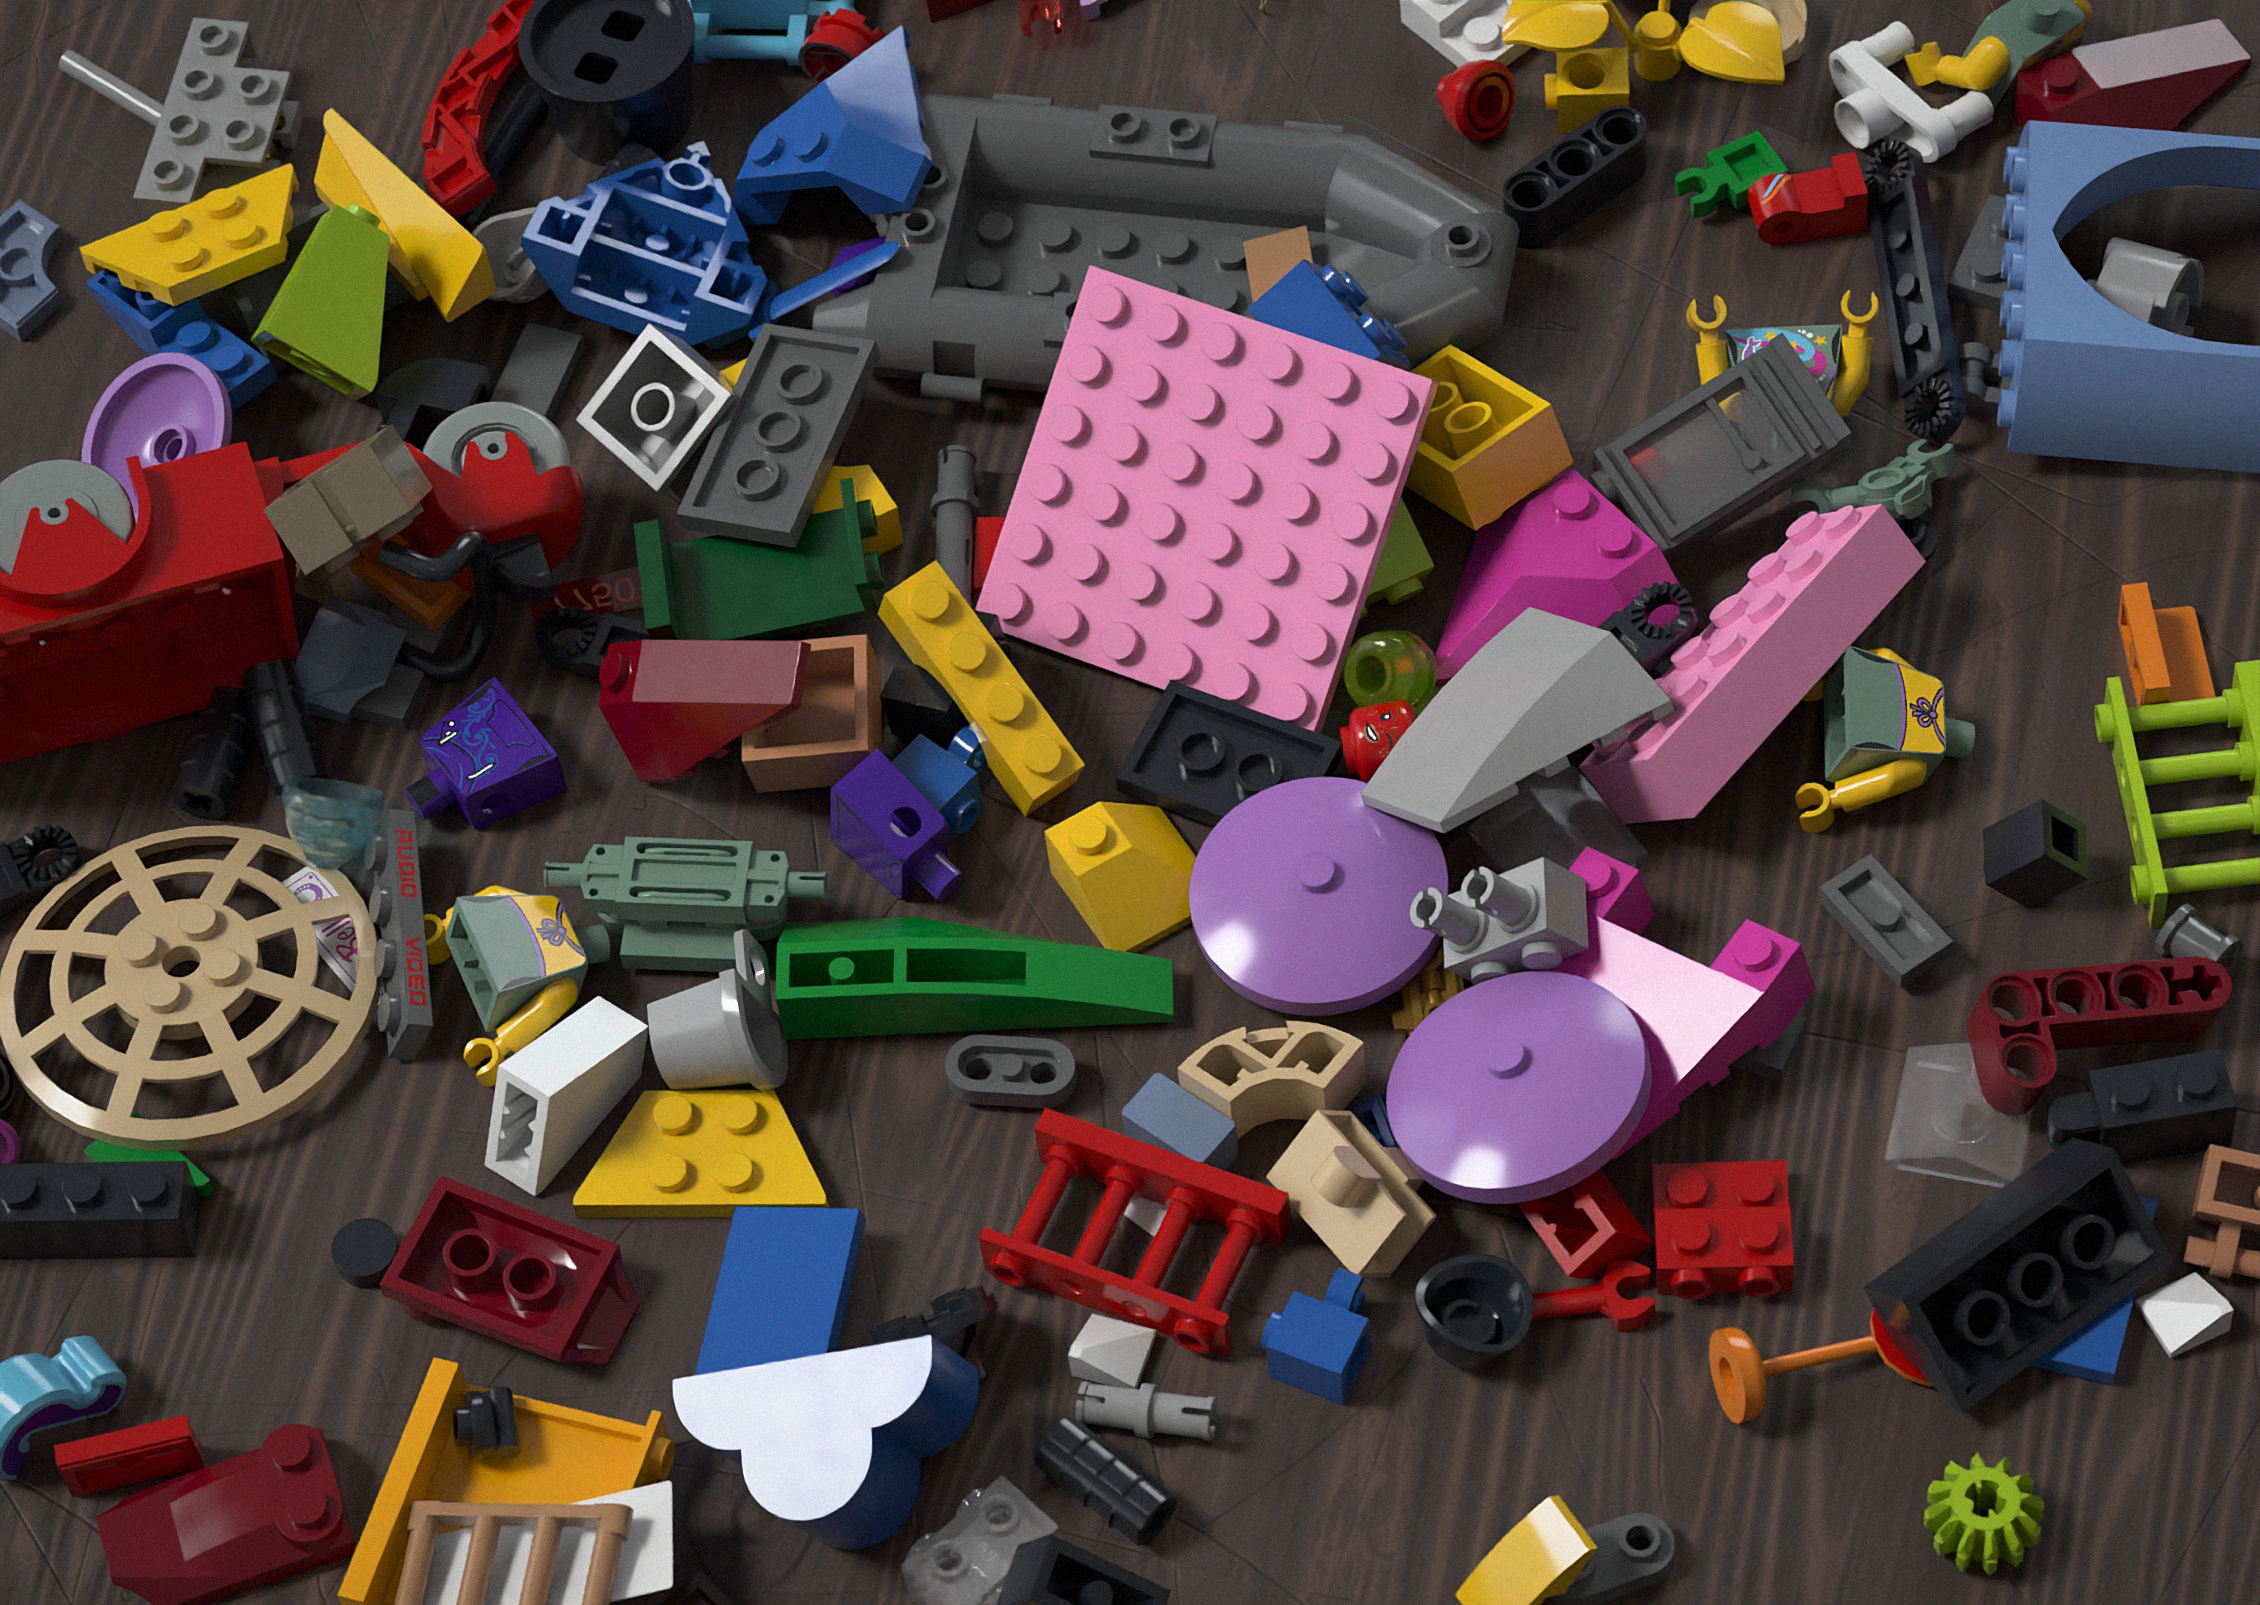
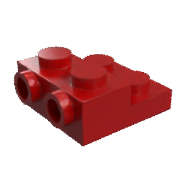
[1652,1160,1794,1299]

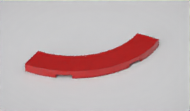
[421,0,535,220]

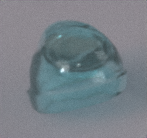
[281,777,385,870]

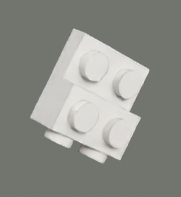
[1400,0,1532,67]

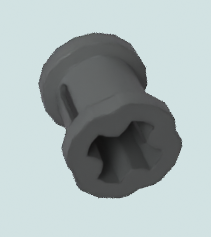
[2154,904,2244,974]

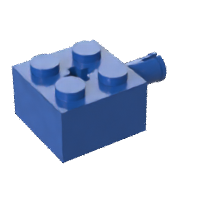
[1247,259,1428,418]

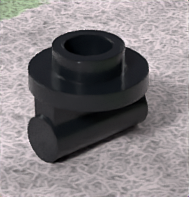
[453,1387,521,1459]

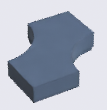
[0,199,64,342]

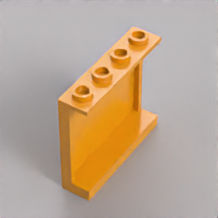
[337,1357,675,1605]

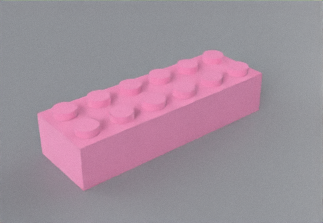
[1579,504,1926,824]

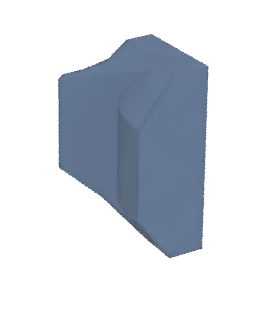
[295,596,408,725]

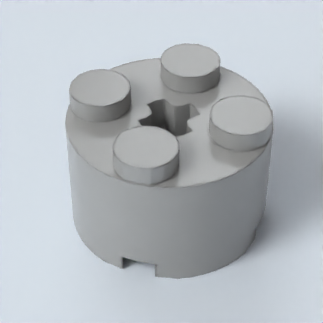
[2087,237,2204,338]

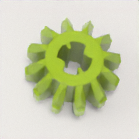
[1924,1452,2044,1576]

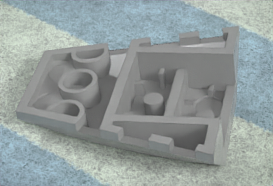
[1360,607,1675,833]

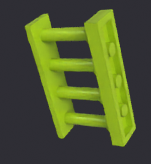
[2094,660,2260,929]

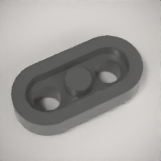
[945,1035,1077,1108]
[1547,1513,1675,1605]

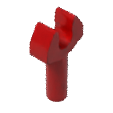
[1531,1259,1656,1332]

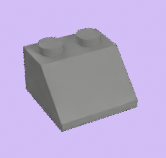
[576,323,737,494]

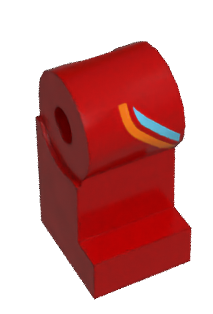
[1747,152,1868,245]

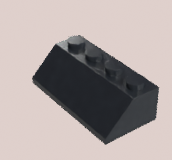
[1863,1138,2173,1413]

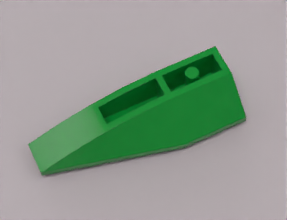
[775,917,1174,1040]

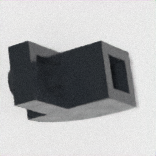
[375,358,493,453]

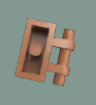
[2183,1144,2260,1279]

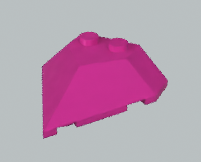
[1426,469,1700,688]

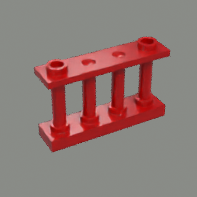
[978,1108,1292,1358]

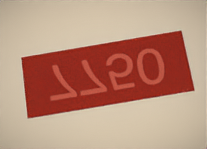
[530,567,643,629]

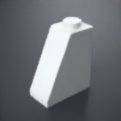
[484,996,649,1196]

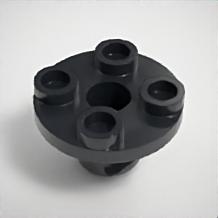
[870,1284,999,1388]

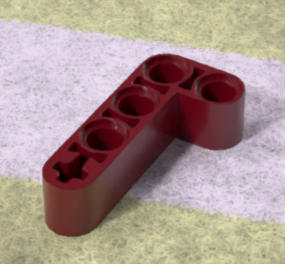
[1967,956,2232,1116]

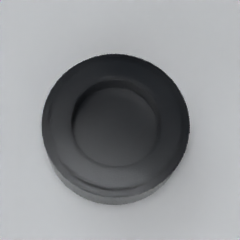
[331,1218,400,1287]

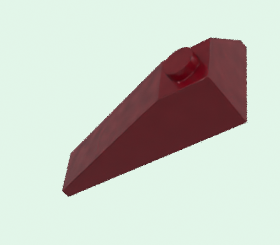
[2014,19,2251,132]
[598,640,811,785]

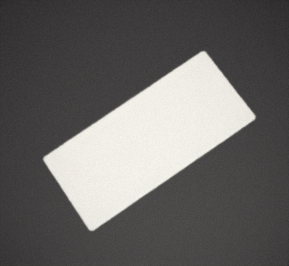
[423,1481,673,1605]

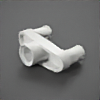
[1829,21,1994,163]

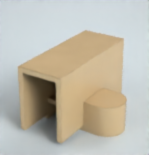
[1266,1110,1437,1278]

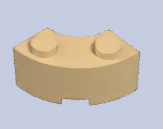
[1177,1021,1367,1140]

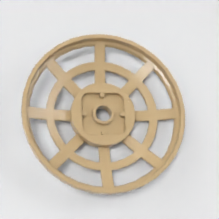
[0,825,381,1151]

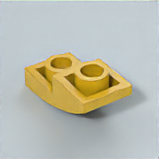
[1455,1495,1598,1605]

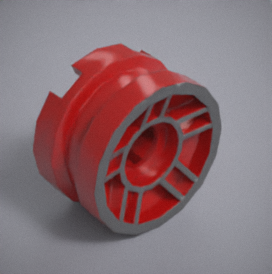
[798,8,886,85]

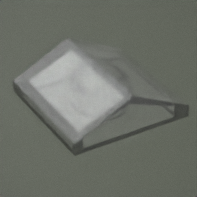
[1469,765,1649,873]
[1884,1042,2034,1188]

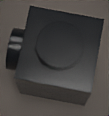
[1983,799,2089,909]

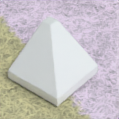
[2135,1272,2233,1358]
[1068,1314,1157,1389]

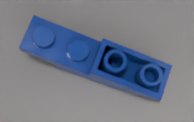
[86,268,278,412]

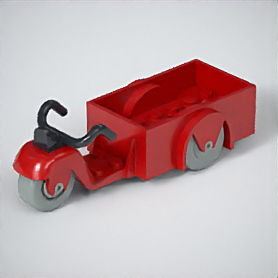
[0,402,584,765]

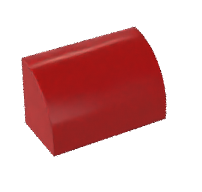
[1517,1168,1654,1279]

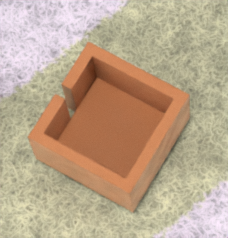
[742,634,882,793]

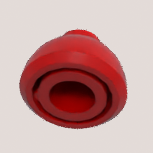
[1437,59,1516,142]

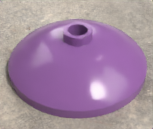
[81,352,232,522]

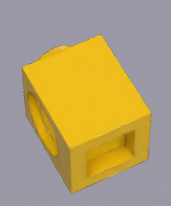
[1545,47,1629,134]

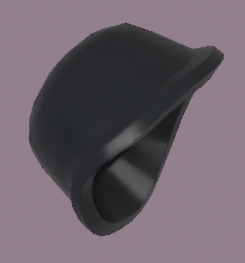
[1414,1254,1534,1369]

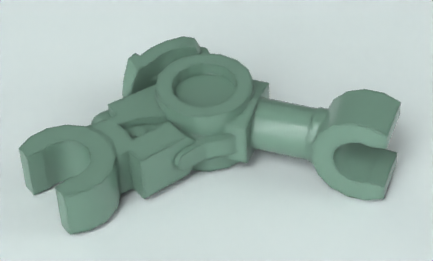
[1791,439,1958,519]

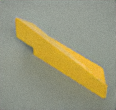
[314,108,497,323]

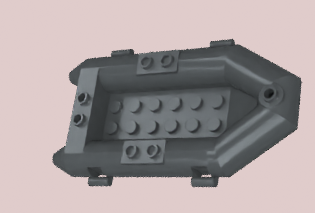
[813,93,1520,403]

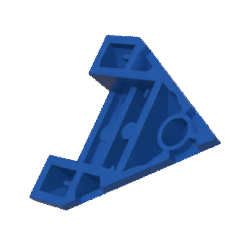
[731,25,932,226]
[520,141,767,346]

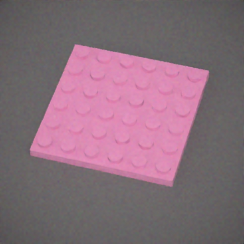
[975,265,1439,734]

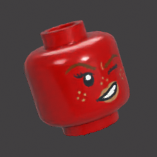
[1340,699,1417,783]

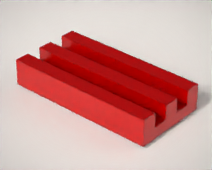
[54,1415,204,1497]

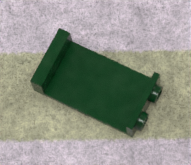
[634,478,886,641]

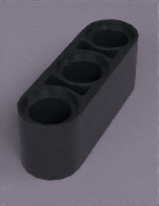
[1502,106,1647,249]

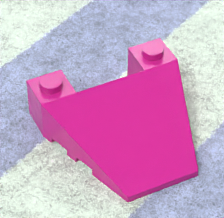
[1534,846,1815,1161]

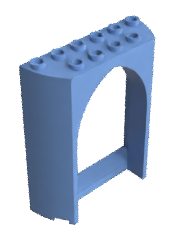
[1997,120,2260,473]

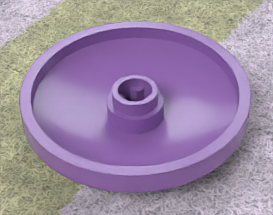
[1189,777,1450,1016]
[1386,971,1652,1204]

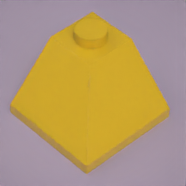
[1044,801,1197,953]

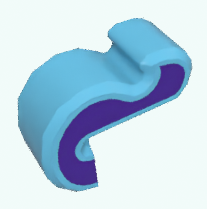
[0,1336,128,1480]

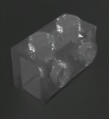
[901,1475,1061,1605]

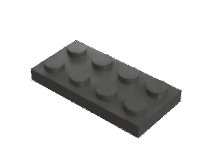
[676,323,881,548]

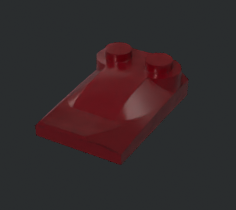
[380,1175,641,1365]
[95,1423,357,1605]

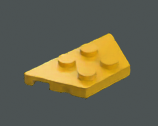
[79,163,299,306]
[573,1090,829,1218]

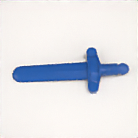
[703,240,899,350]

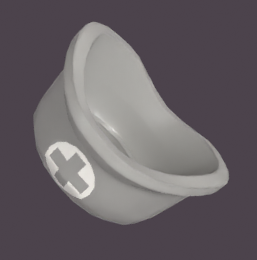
[471,207,550,303]

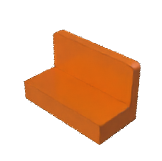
[2118,582,2216,706]

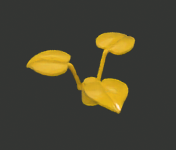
[1502,0,1785,84]

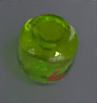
[1343,630,1437,708]

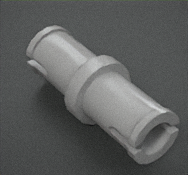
[1075,1381,1218,1441]

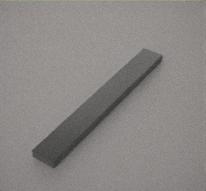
[352,322,585,731]

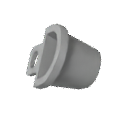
[647,929,788,1091]

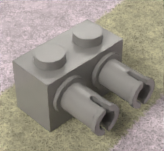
[1410,857,1589,985]

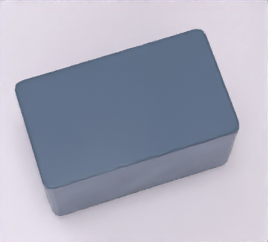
[1121,1073,1239,1171]

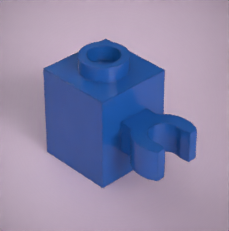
[891,724,988,842]
[1261,1267,1371,1406]

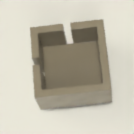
[263,424,433,575]

